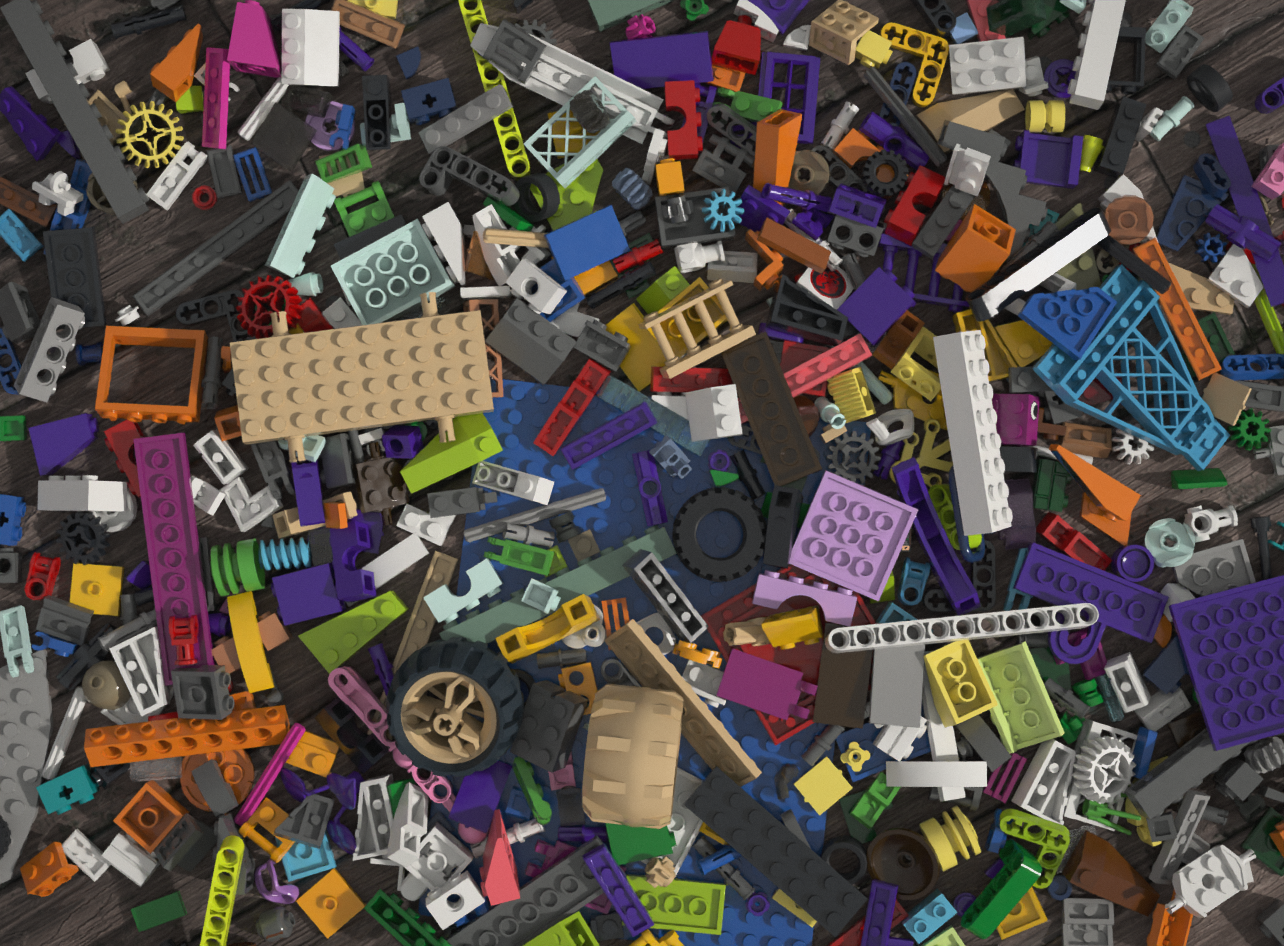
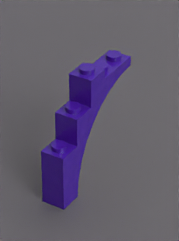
[891,457,981,616]

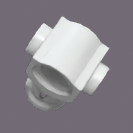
[674,240,725,273]
[1184,505,1238,542]

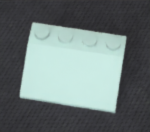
[265,174,336,278]
[331,219,456,325]

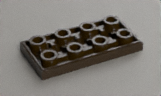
[812,622,873,729]

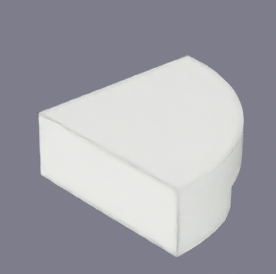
[783,25,811,51]

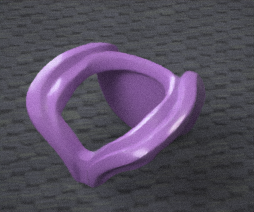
[254,859,299,904]

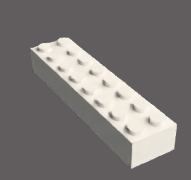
[933,330,1013,536]

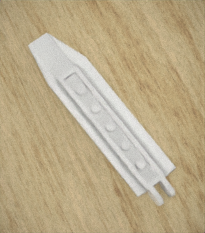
[470,23,675,144]

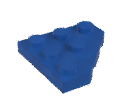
[1017,287,1117,361]

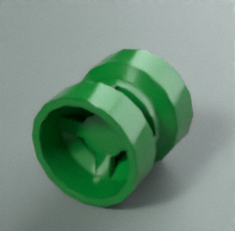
[1072,678,1104,707]

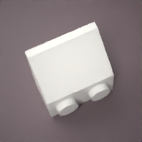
[685,384,742,442]

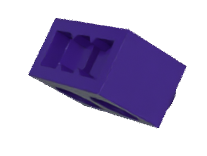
[829,183,887,228]

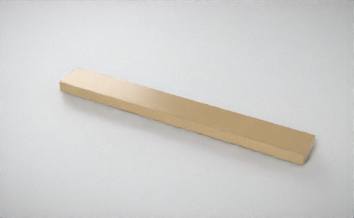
[368,551,459,741]

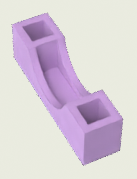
[752,570,857,627]

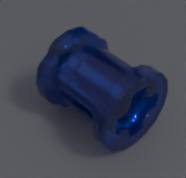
[76,342,104,366]

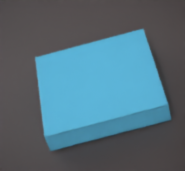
[275,831,337,882]

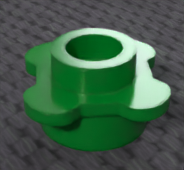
[680,0,709,21]

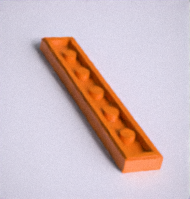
[1133,237,1222,380]

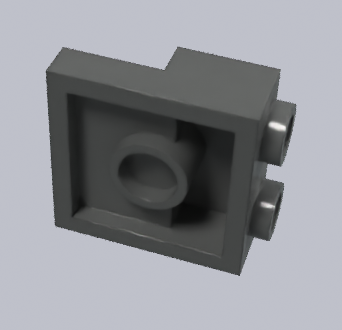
[171,665,235,720]

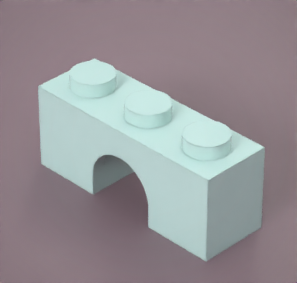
[423,558,504,624]

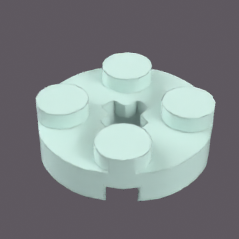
[1144,518,1195,568]

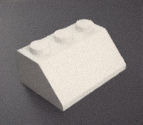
[281,9,340,86]

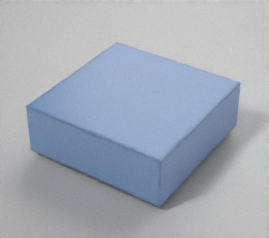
[945,12,978,44]

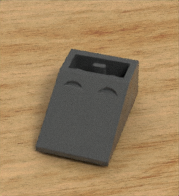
[211,811,255,895]

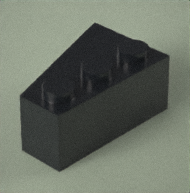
[765,274,848,347]

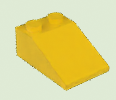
[647,277,727,358]
[761,605,824,650]

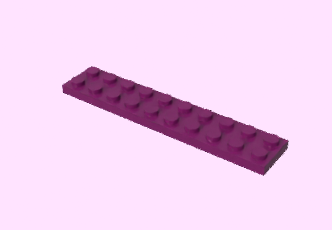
[133,433,215,686]

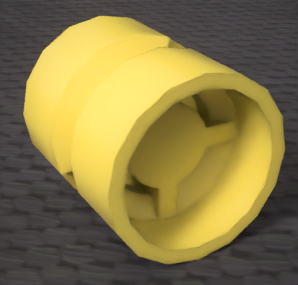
[1025,100,1065,132]

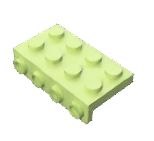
[977,641,1064,754]

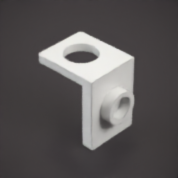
[370,854,405,891]

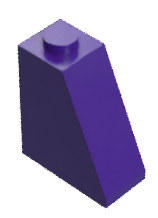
[29,413,99,477]

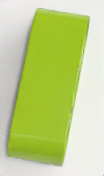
[928,484,982,550]

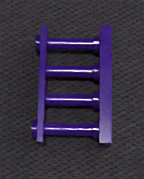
[877,234,969,313]

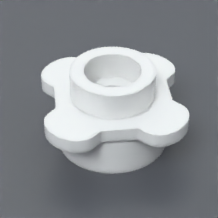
[115,305,140,326]

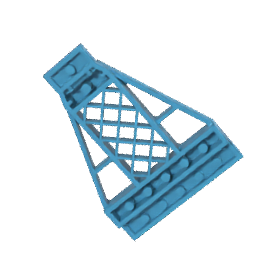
[1032,264,1230,471]

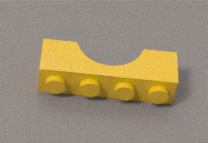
[495,594,600,664]

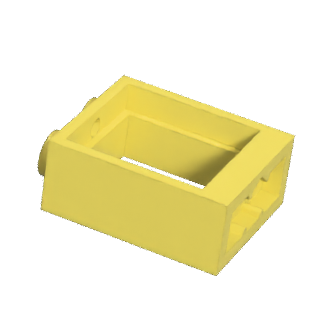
[891,327,941,401]

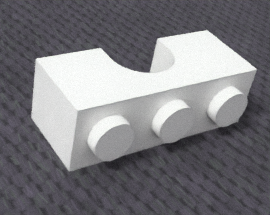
[25,39,110,104]

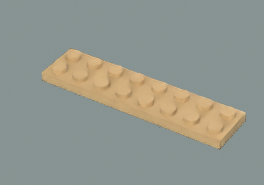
[605,619,762,787]

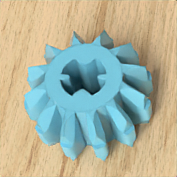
[702,189,744,232]

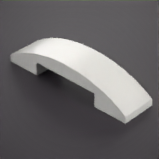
[886,761,987,787]

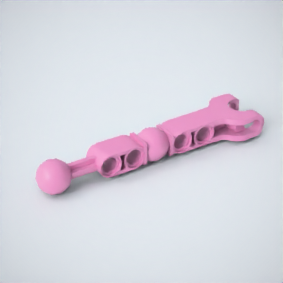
[328,666,489,844]

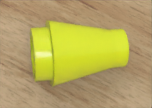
[1080,135,1104,173]

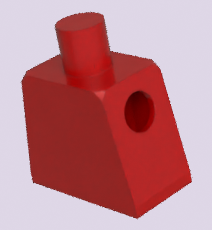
[711,15,761,75]

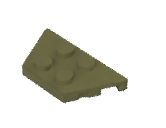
[1054,203,1101,290]

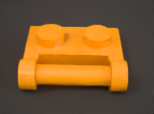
[238,797,295,863]

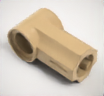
[723,617,771,646]

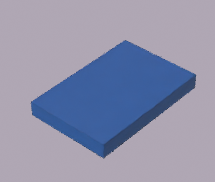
[544,205,630,281]

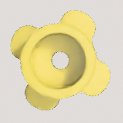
[840,742,870,772]

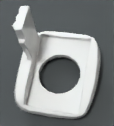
[866,409,914,446]
[636,612,676,655]

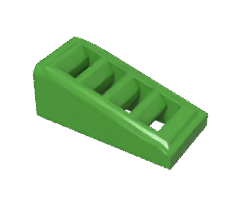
[315,144,372,183]

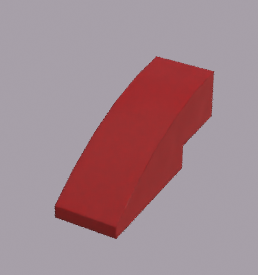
[1034,511,1112,571]

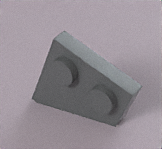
[273,794,335,849]

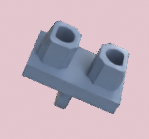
[649,435,692,479]

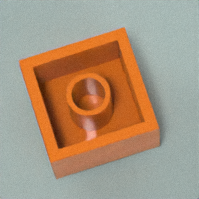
[113,780,189,854]

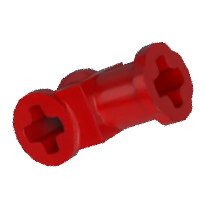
[169,615,198,665]

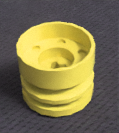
[919,805,981,872]

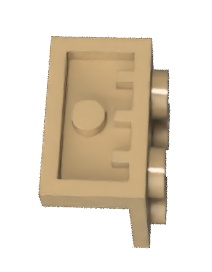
[809,0,879,65]

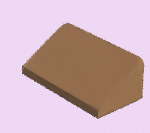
[1059,422,1112,458]

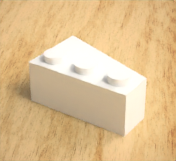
[1011,739,1076,825]

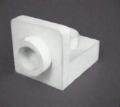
[1019,56,1049,96]

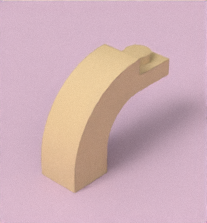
[272,492,358,538]

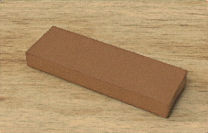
[331,0,405,49]

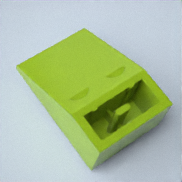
[523,911,600,946]

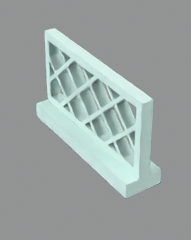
[524,76,636,188]

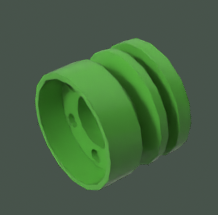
[211,538,265,596]

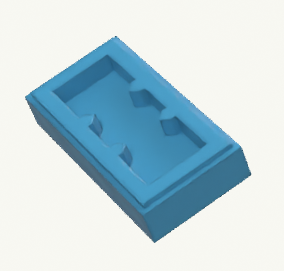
[0,209,43,262]

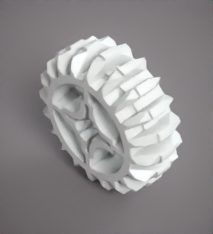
[1071,736,1136,804]

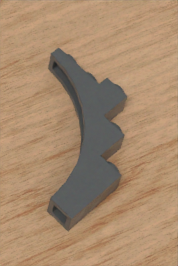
[937,120,1047,267]

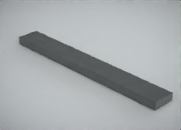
[133,180,298,316]

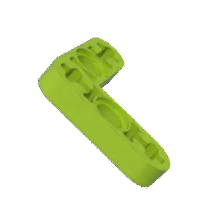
[999,809,1070,889]

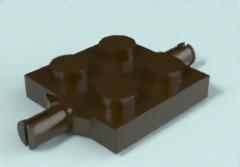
[352,441,409,526]

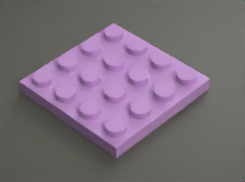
[789,470,918,601]

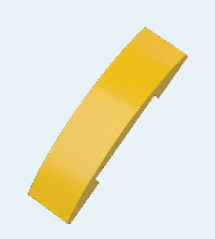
[227,591,275,693]

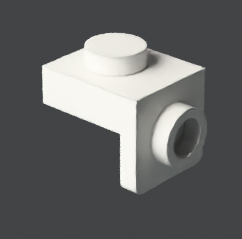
[191,476,226,515]

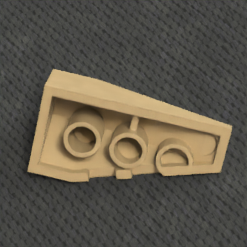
[916,89,1025,155]

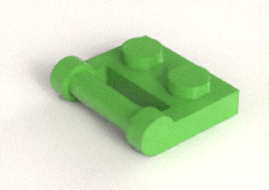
[334,180,395,237]

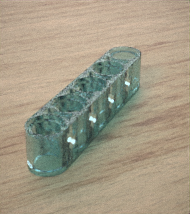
[596,375,711,457]

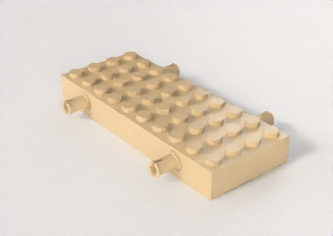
[230,292,494,463]

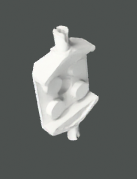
[1165,845,1256,918]

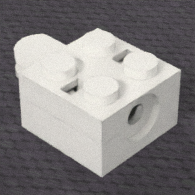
[400,822,474,901]

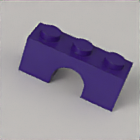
[329,521,376,602]

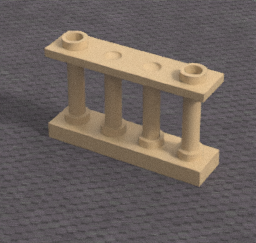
[638,278,756,379]

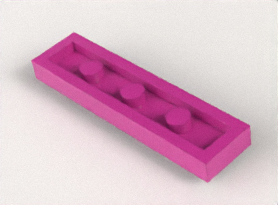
[202,47,230,149]

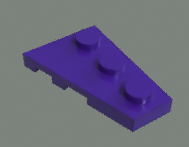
[0,86,61,161]

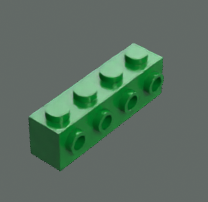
[364,889,452,946]

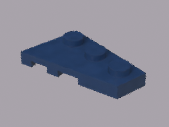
[1156,175,1229,253]

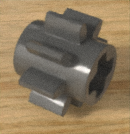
[662,194,694,223]

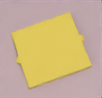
[793,756,853,816]

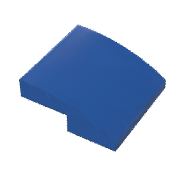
[532,258,585,322]

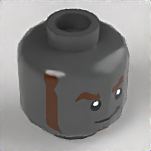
[256,906,295,942]

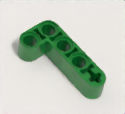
[961,839,1042,939]

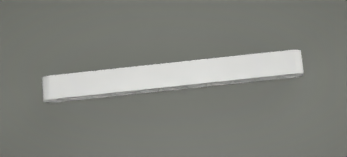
[825,603,1099,653]

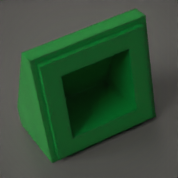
[709,470,739,487]

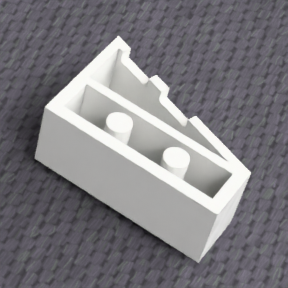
[38,475,127,512]
[109,627,170,716]
[353,774,394,861]

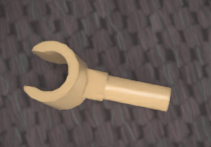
[114,81,132,115]

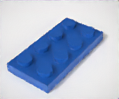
[835,703,931,782]

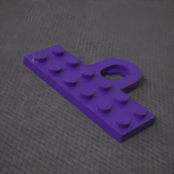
[1013,542,1169,664]

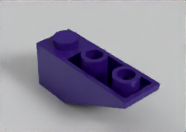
[291,456,325,527]

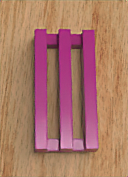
[982,753,1027,803]

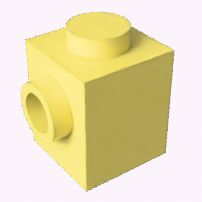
[855,30,893,69]

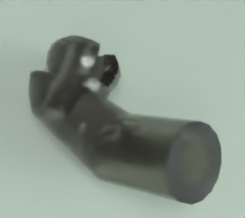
[774,764,799,799]

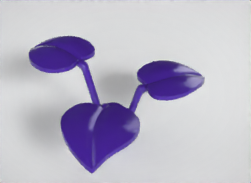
[280,767,364,855]

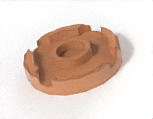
[1104,195,1154,245]

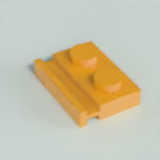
[286,731,339,778]

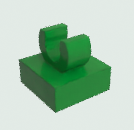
[1058,711,1085,744]

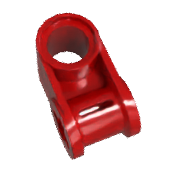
[24,552,61,601]

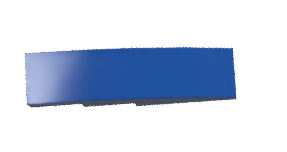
[43,159,92,255]

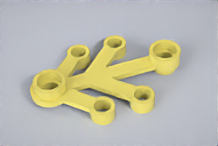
[890,419,953,487]

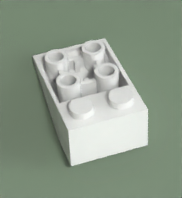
[422,202,466,287]

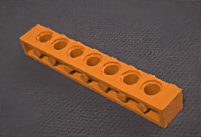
[84,705,290,767]

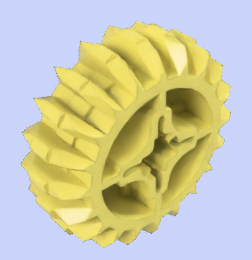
[115,101,183,168]

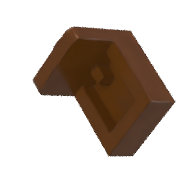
[1037,407,1067,441]

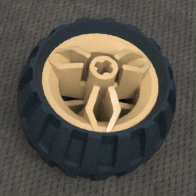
[386,637,524,777]

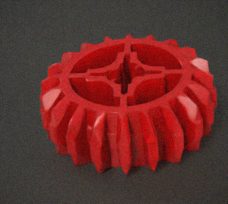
[236,275,303,339]

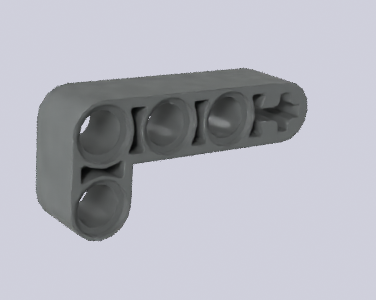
[419,146,520,206]

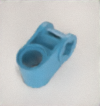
[897,557,930,606]

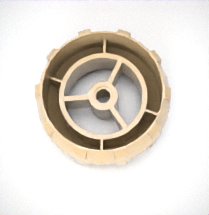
[582,684,684,829]

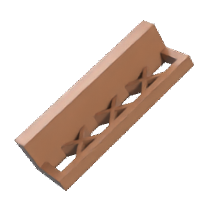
[463,299,504,398]

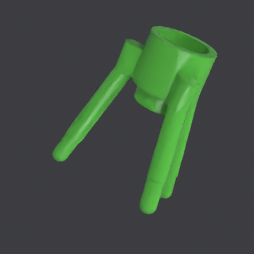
[1083,793,1141,835]

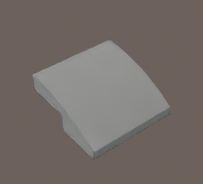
[1062,898,1114,946]

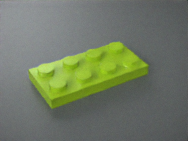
[622,874,726,935]

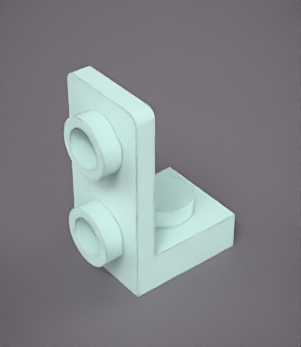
[1145,0,1194,53]
[360,103,411,146]

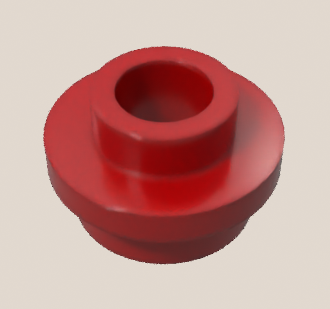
[192,185,217,210]

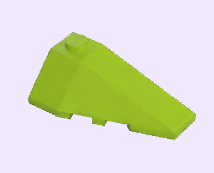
[400,413,503,494]

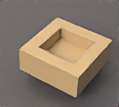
[819,424,847,444]

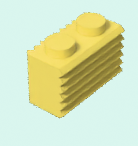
[827,367,876,423]

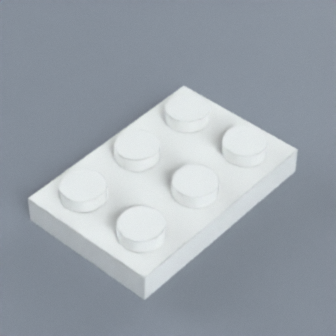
[949,37,1027,95]

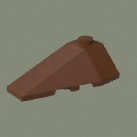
[1062,830,1160,916]

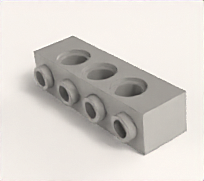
[14,297,85,402]

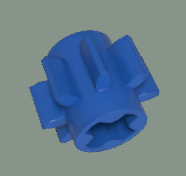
[1194,233,1227,264]

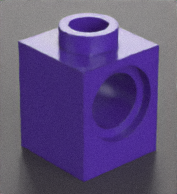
[382,425,424,459]

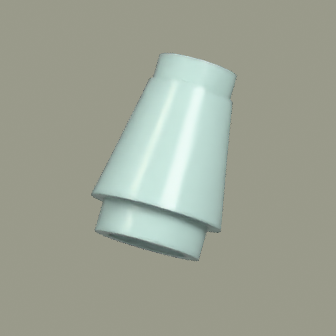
[288,272,323,296]

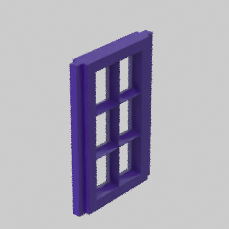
[756,52,820,144]

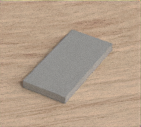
[869,623,925,728]

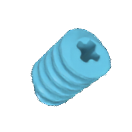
[259,537,312,570]

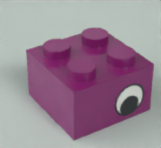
[992,394,1039,446]

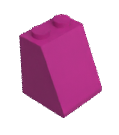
[227,0,282,78]

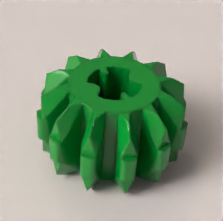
[1227,408,1271,451]

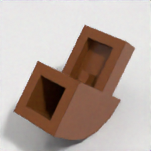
[872,310,925,369]

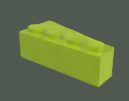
[298,590,409,674]

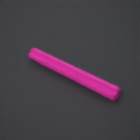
[234,723,306,826]

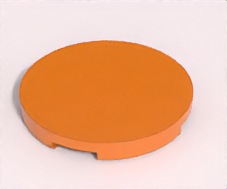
[180,749,255,812]

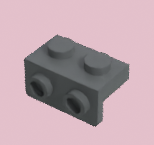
[573,319,631,372]

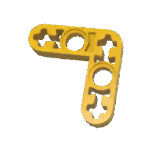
[880,23,949,107]

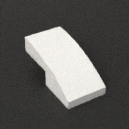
[733,0,779,43]

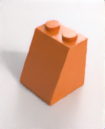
[935,204,1016,292]

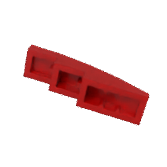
[533,358,611,456]

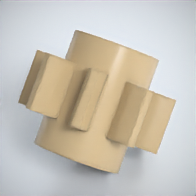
[645,856,676,888]

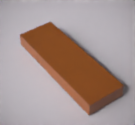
[757,218,831,274]

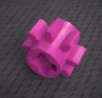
[626,14,656,39]

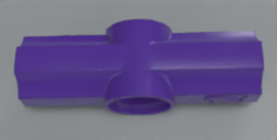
[859,112,929,170]
[1205,204,1281,262]
[632,450,668,527]

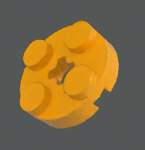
[672,640,722,668]

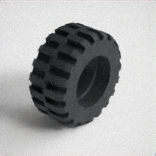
[672,487,767,582]

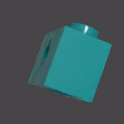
[36,764,100,815]

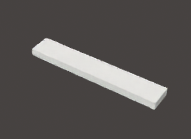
[922,650,966,802]

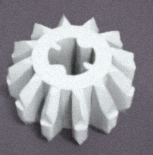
[1112,423,1154,465]

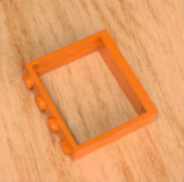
[95,326,208,424]

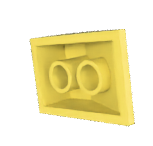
[923,640,998,728]

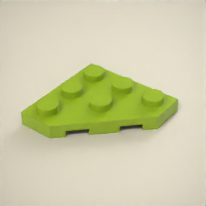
[530,159,603,230]

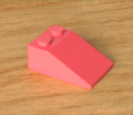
[480,809,520,906]

